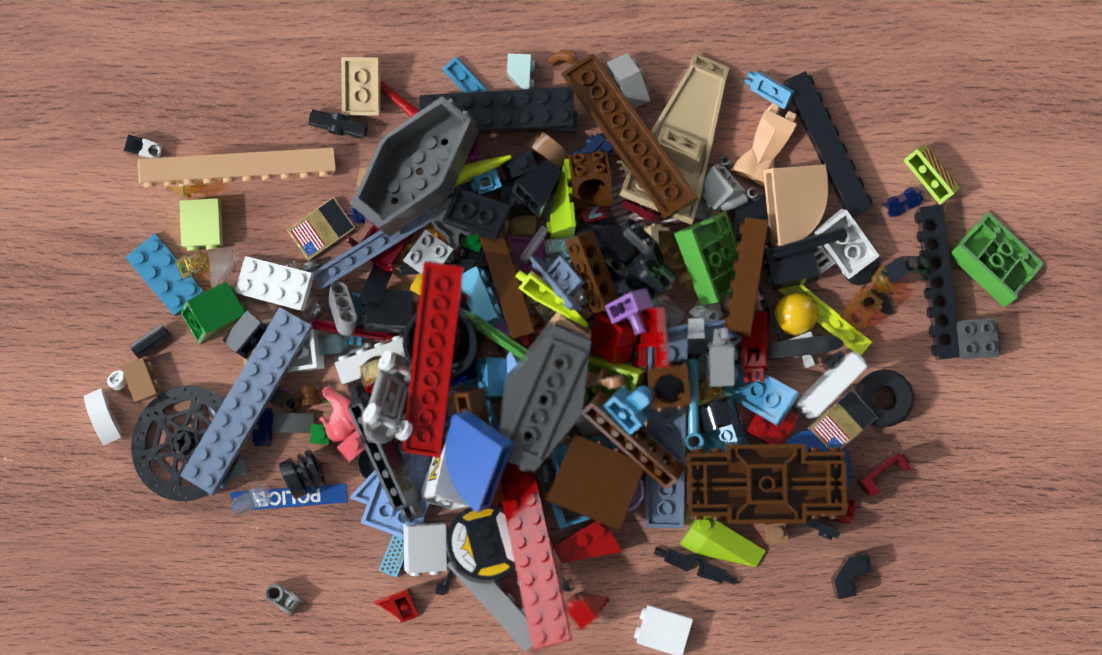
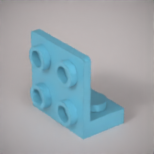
[700,421,749,453]

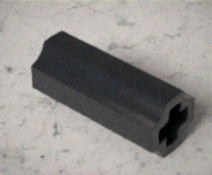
[130,324,172,359]

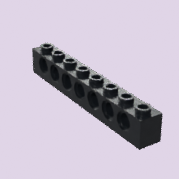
[914,205,960,361]

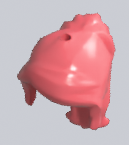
[320,385,357,442]

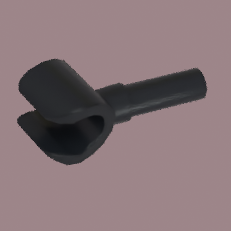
[436,570,454,595]

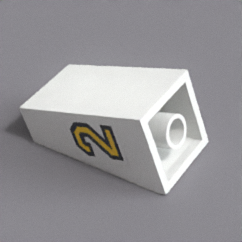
[419,428,469,510]

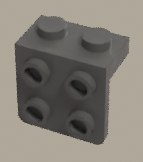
[957,318,1000,359]

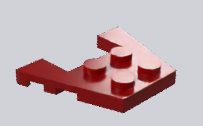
[632,308,670,368]

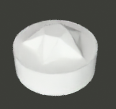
[107,370,127,390]

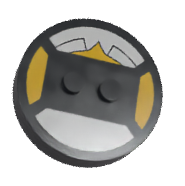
[446,505,516,584]

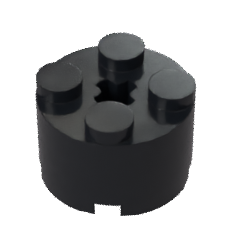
[699,395,741,433]

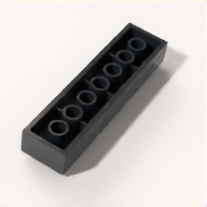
[419,87,575,134]

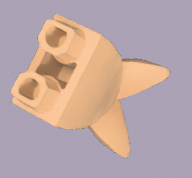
[730,103,797,191]

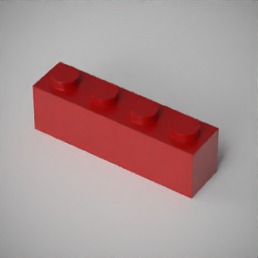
[566,593,610,630]

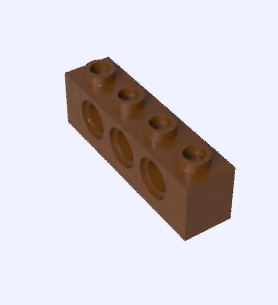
[564,230,619,313]

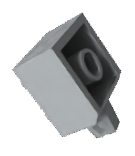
[705,328,737,386]

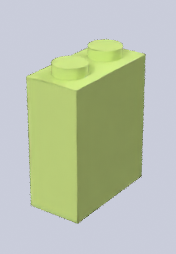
[180,198,223,251]

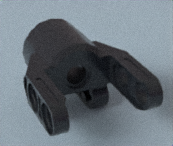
[599,219,677,301]

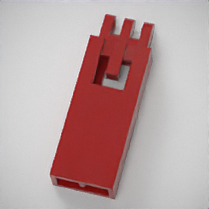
[741,312,769,382]

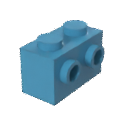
[476,357,507,400]

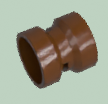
[300,385,321,406]

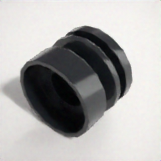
[279,449,326,500]

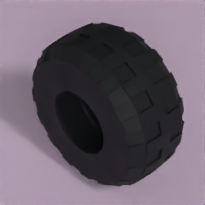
[855,369,914,427]

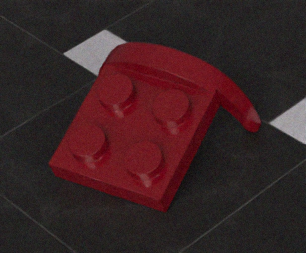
[347,224,415,272]

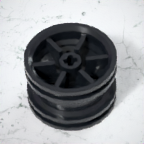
[403,300,483,378]

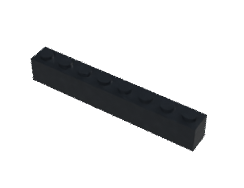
[783,71,873,218]

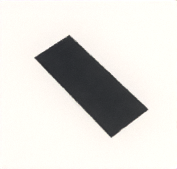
[359,264,393,303]

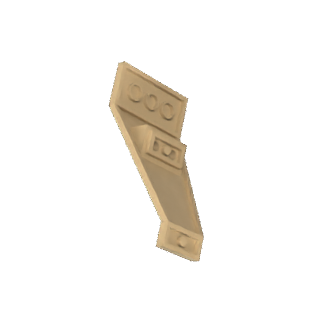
[620,53,729,224]

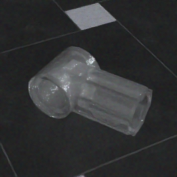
[230,484,272,515]

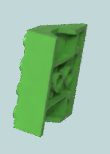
[674,211,739,306]
[949,211,1044,307]

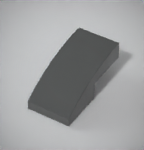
[272,413,314,433]

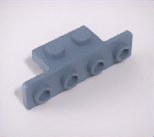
[529,255,585,312]

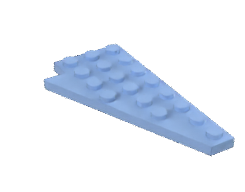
[350,390,455,538]

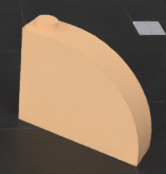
[763,164,828,247]

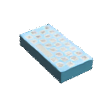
[379,535,404,578]

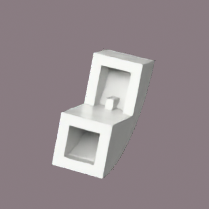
[84,388,121,445]

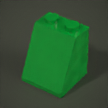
[180,281,246,345]

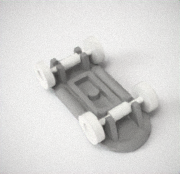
[363,351,412,444]

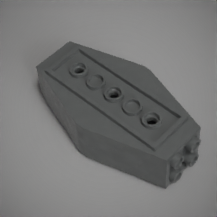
[351,97,479,237]
[498,321,591,472]

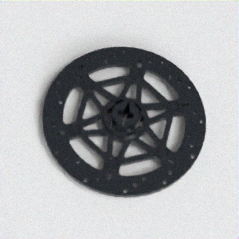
[131,386,240,502]

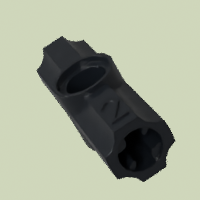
[308,109,368,140]

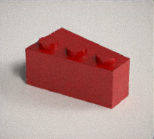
[552,521,622,564]

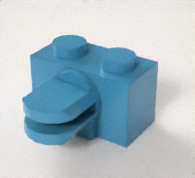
[603,385,653,435]

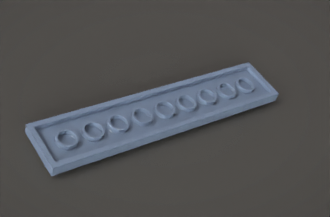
[180,307,313,495]
[645,335,688,528]

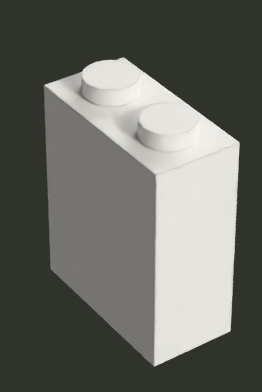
[404,522,447,576]
[634,604,693,655]

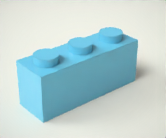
[462,266,505,326]

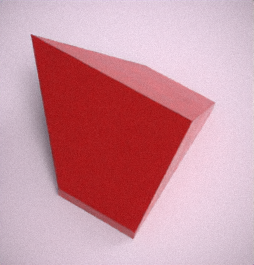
[373,588,419,623]

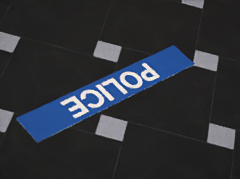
[231,483,347,511]

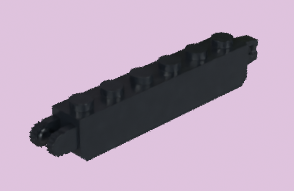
[348,383,423,522]

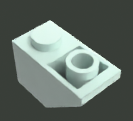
[507,54,535,90]

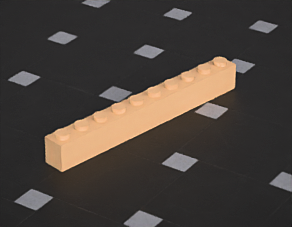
[137,148,336,188]

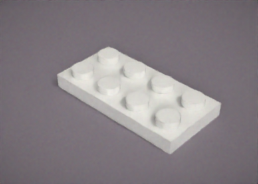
[235,256,315,311]

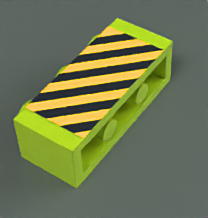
[903,144,960,204]

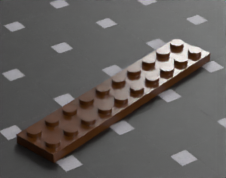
[561,53,698,221]

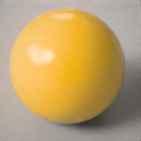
[774,293,818,336]

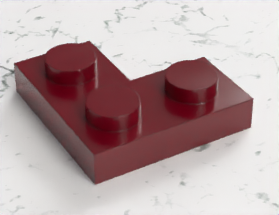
[622,199,660,223]

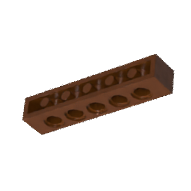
[581,389,685,490]

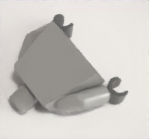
[701,156,760,214]

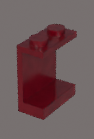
[856,453,911,497]

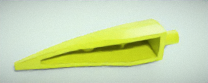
[454,155,512,188]
[515,271,589,328]

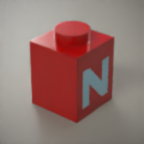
[577,206,607,223]

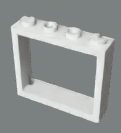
[793,352,867,419]

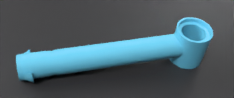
[685,358,704,450]

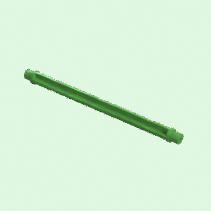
[465,310,592,401]

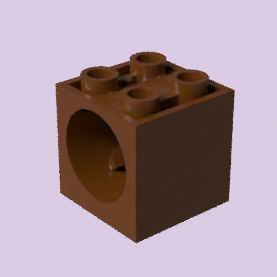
[568,151,613,209]
[647,361,691,411]

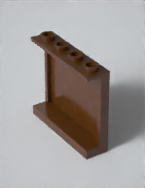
[545,432,644,530]

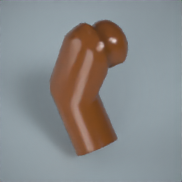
[548,50,577,67]

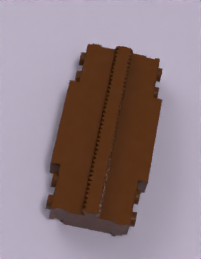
[685,444,848,524]

